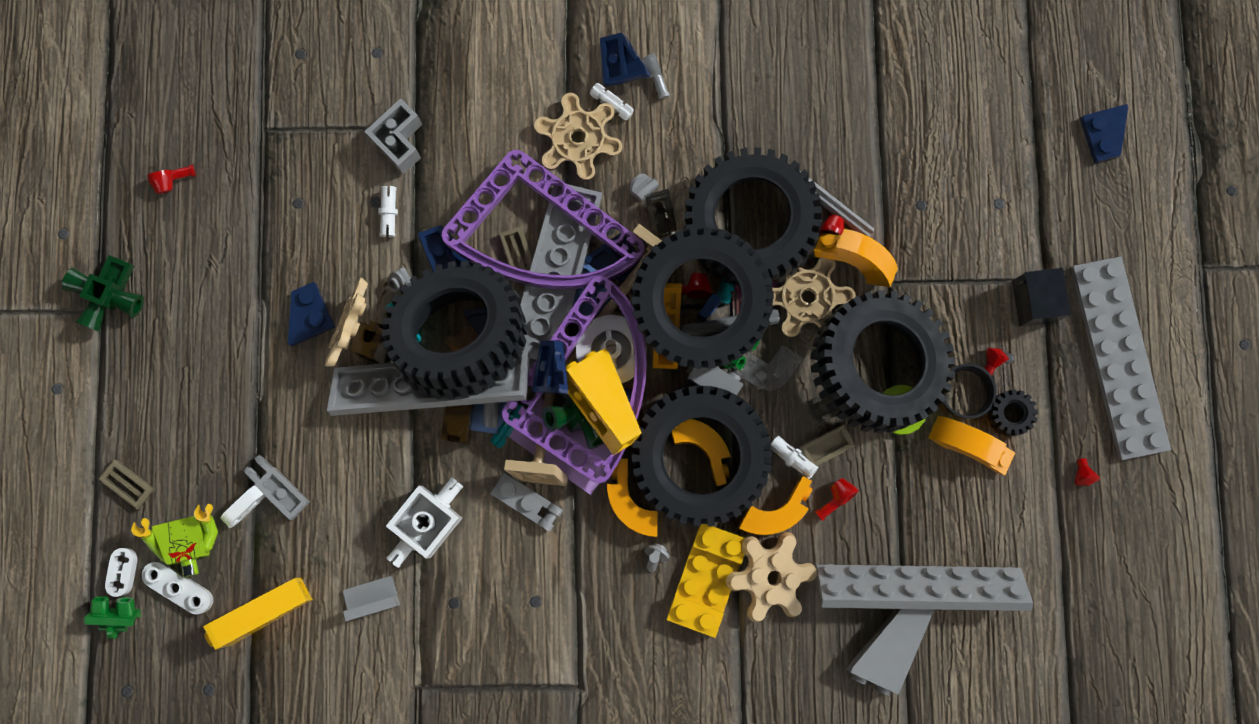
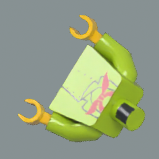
[131,504,218,577]

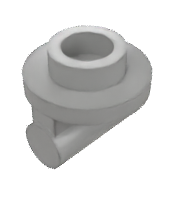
[630,174,659,202]
[388,268,412,296]
[645,543,670,572]

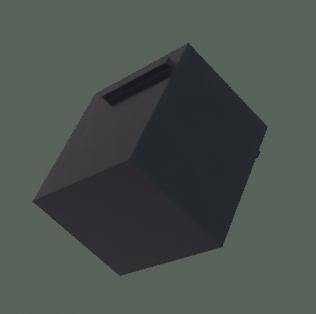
[1012,268,1071,327]

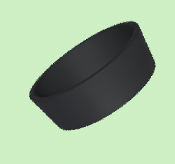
[942,364,997,419]

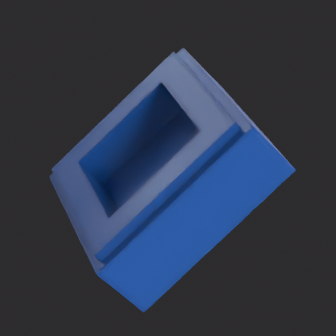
[697,294,720,321]

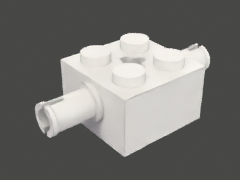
[386,477,464,568]

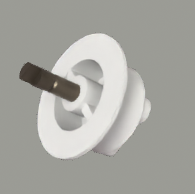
[576,315,647,383]

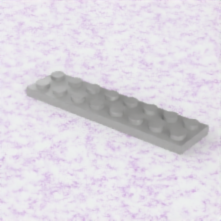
[520,184,603,370]
[1070,256,1171,461]
[327,351,530,416]
[816,564,1033,611]

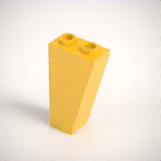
[566,348,641,456]
[203,577,313,650]

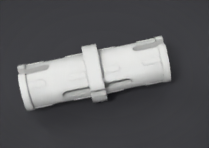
[378,186,398,238]
[770,436,819,479]

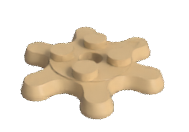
[534,93,622,180]
[772,258,856,337]
[325,277,368,367]
[726,532,817,622]

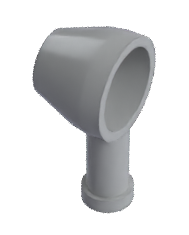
[642,53,670,100]

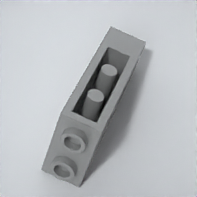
[846,609,935,696]

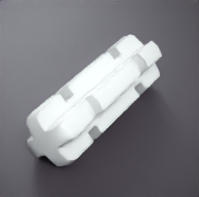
[590,83,634,120]

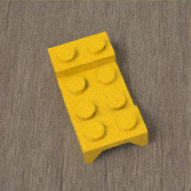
[666,524,745,638]

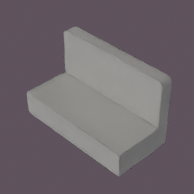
[343,576,400,621]

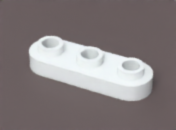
[142,562,213,614]

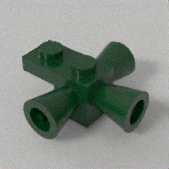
[62,255,144,332]
[542,394,604,449]

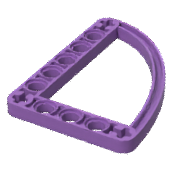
[442,150,644,289]
[502,276,646,483]

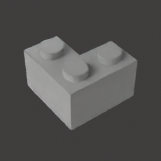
[364,98,422,174]

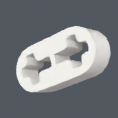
[220,486,265,528]
[105,548,137,597]

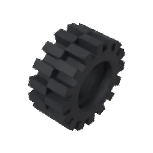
[987,390,1038,436]

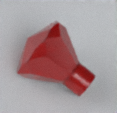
[984,347,1009,375]
[1074,458,1100,486]

